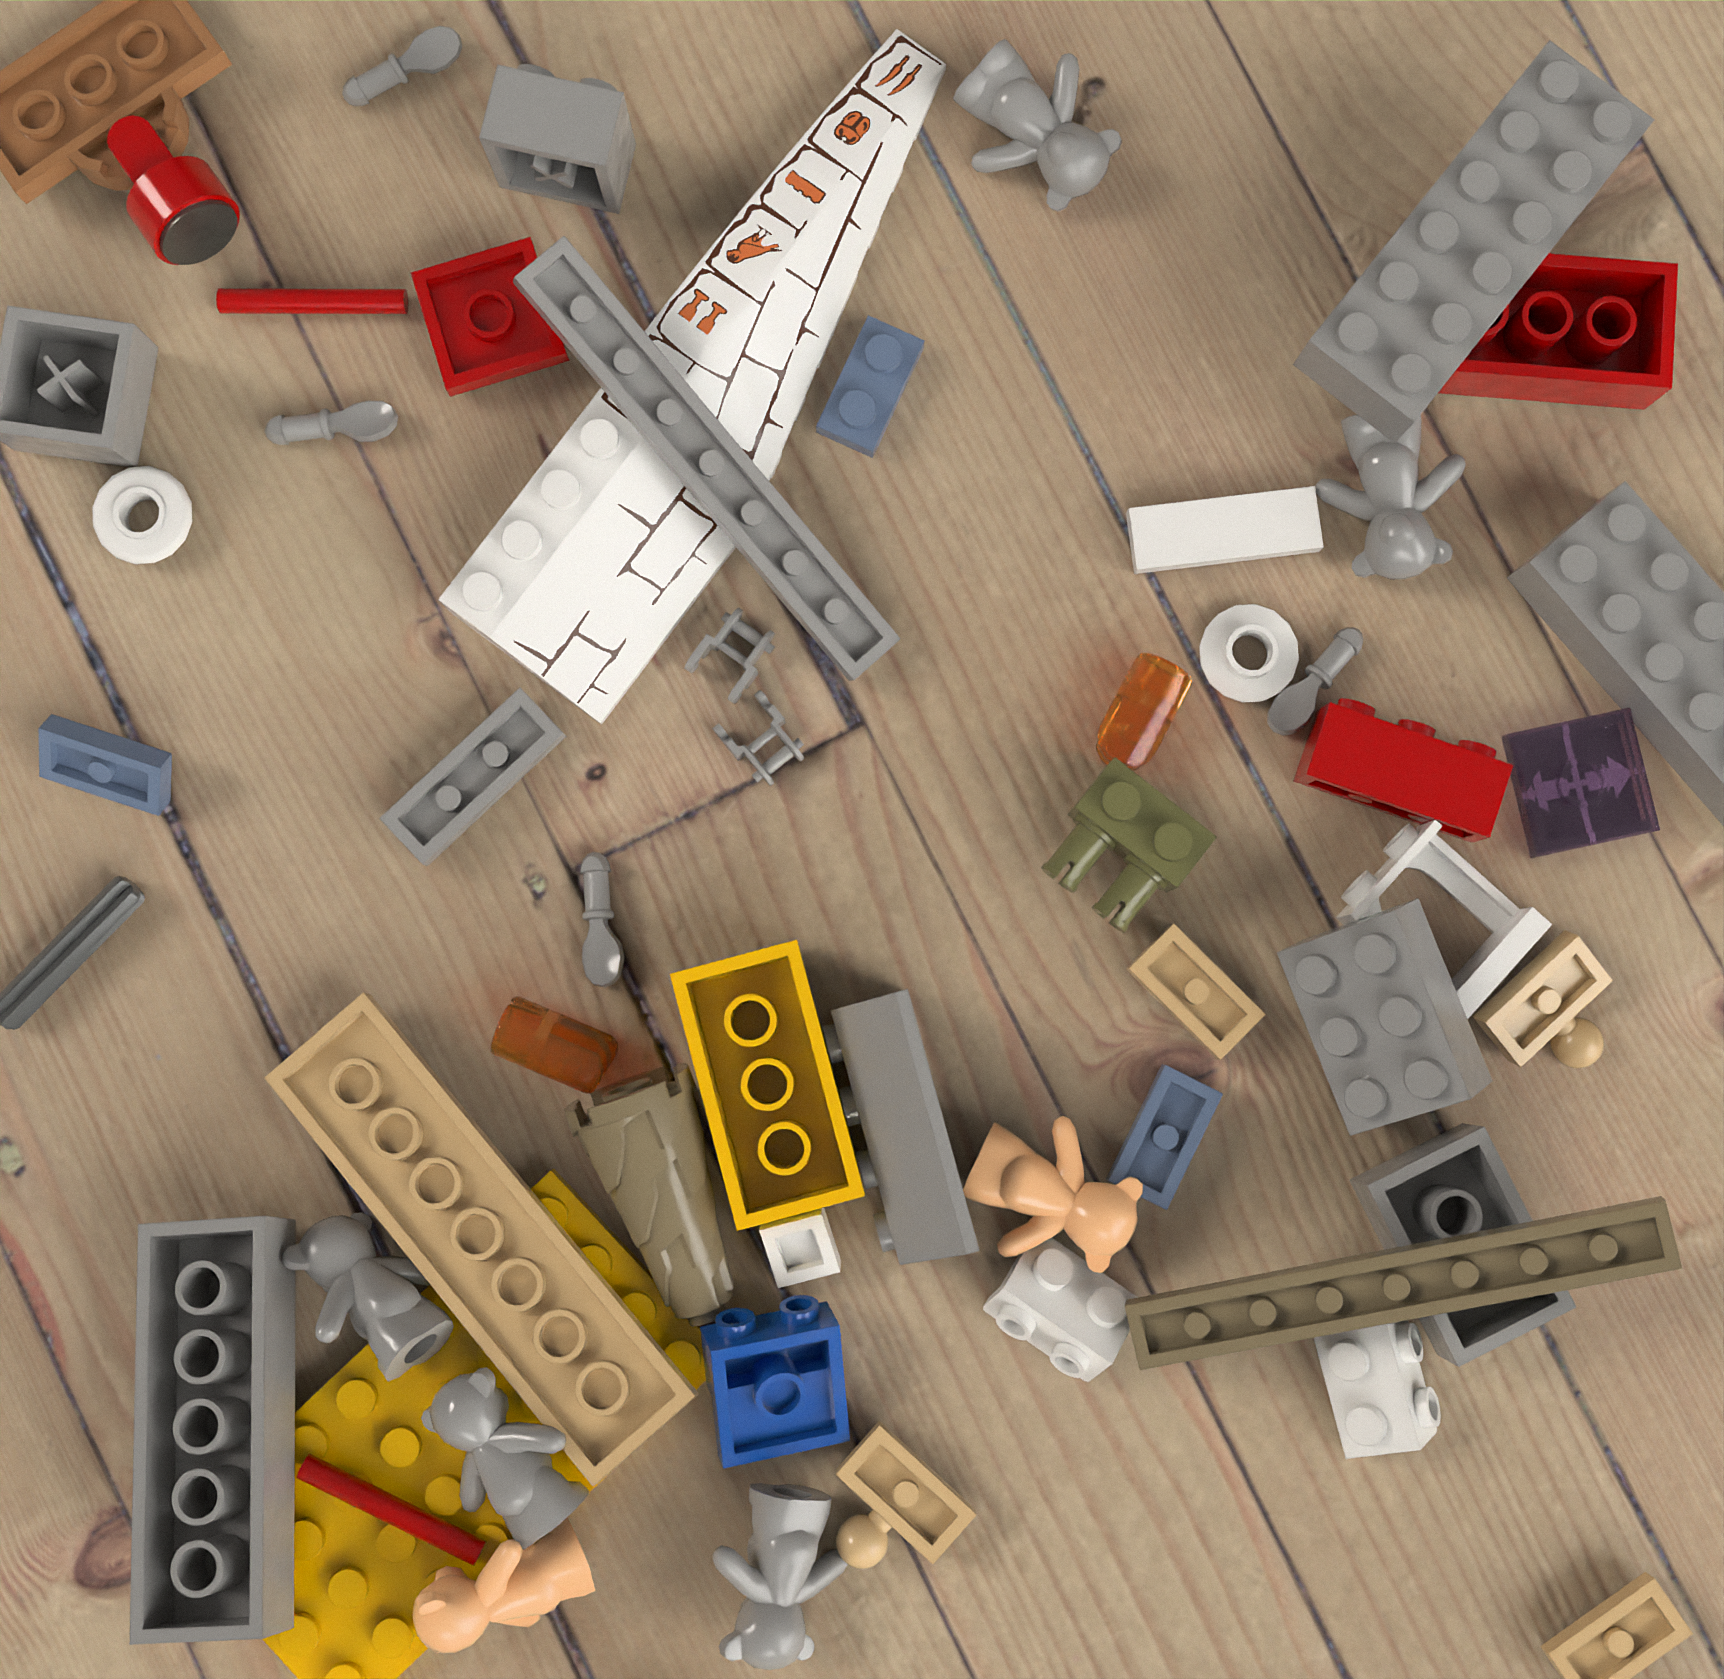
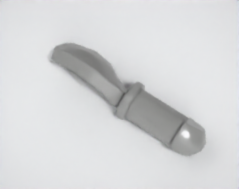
[342,26,462,106]
[265,401,398,445]
[1267,627,1363,735]
[580,852,625,988]

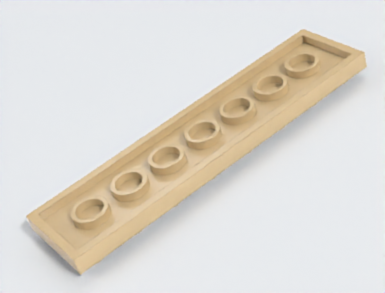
[265,992,699,1486]

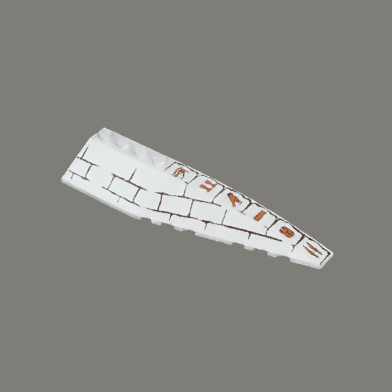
[438,29,946,724]

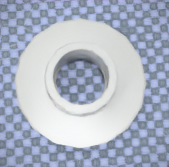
[92,466,192,564]
[1199,604,1299,703]

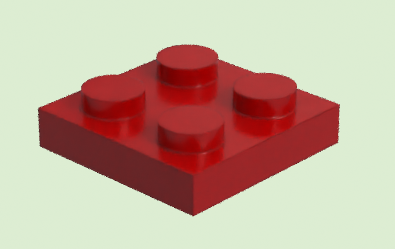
[411,237,570,397]

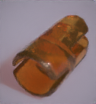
[1096,652,1192,771]
[491,996,618,1094]

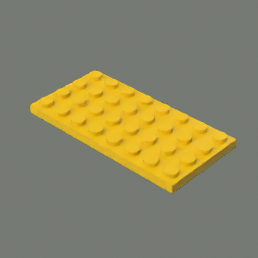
[262,1169,706,1679]

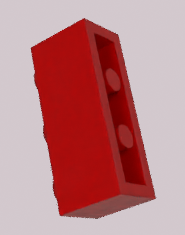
[1293,698,1513,843]

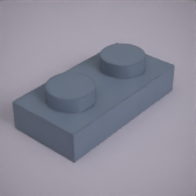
[816,315,925,458]
[38,714,172,816]
[1106,1064,1223,1210]

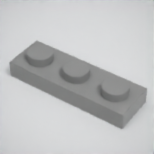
[379,688,567,866]

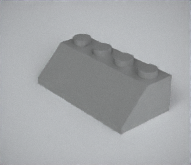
[822,989,980,1265]

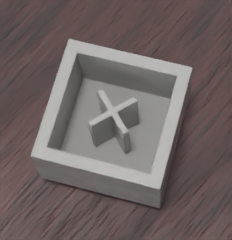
[479,64,636,214]
[0,306,159,467]

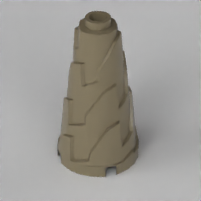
[564,1063,733,1327]

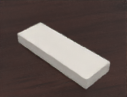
[1126,486,1324,574]

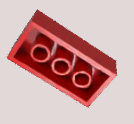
[1437,253,1678,410]

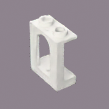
[1336,820,1552,1019]

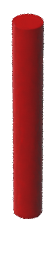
[216,288,408,314]
[296,1453,487,1566]

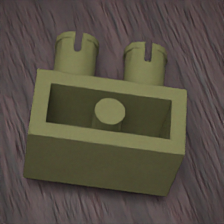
[1041,757,1217,933]

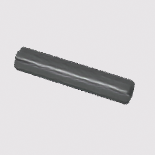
[0,876,145,1030]

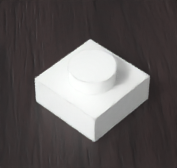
[759,1207,841,1288]

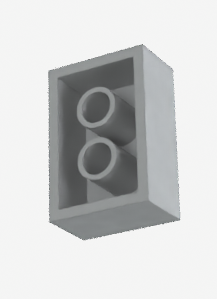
[1277,898,1492,1136]
[1349,1123,1576,1367]

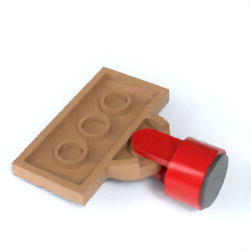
[0,0,240,265]

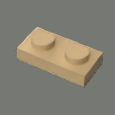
[1126,923,1266,1060]
[1540,1572,1693,1679]

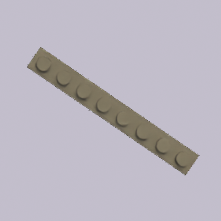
[1124,1196,1682,1370]

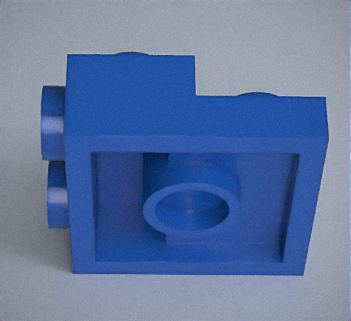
[700,1295,850,1469]

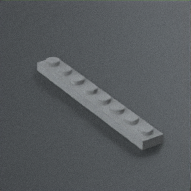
[513,236,900,681]

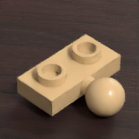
[1472,930,1613,1068]
[836,1421,977,1569]

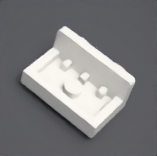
[983,1237,1138,1382]
[1314,1320,1441,1459]

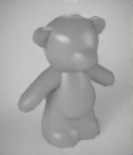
[953,39,1122,212]
[1315,415,1466,580]
[282,1212,454,1381]
[421,1367,590,1550]
[712,1483,848,1670]

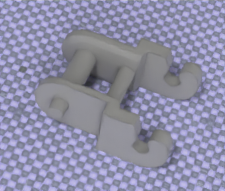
[684,608,775,704]
[712,690,805,786]

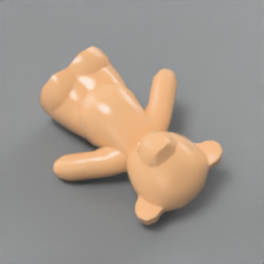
[963,1116,1143,1273]
[413,1517,595,1653]

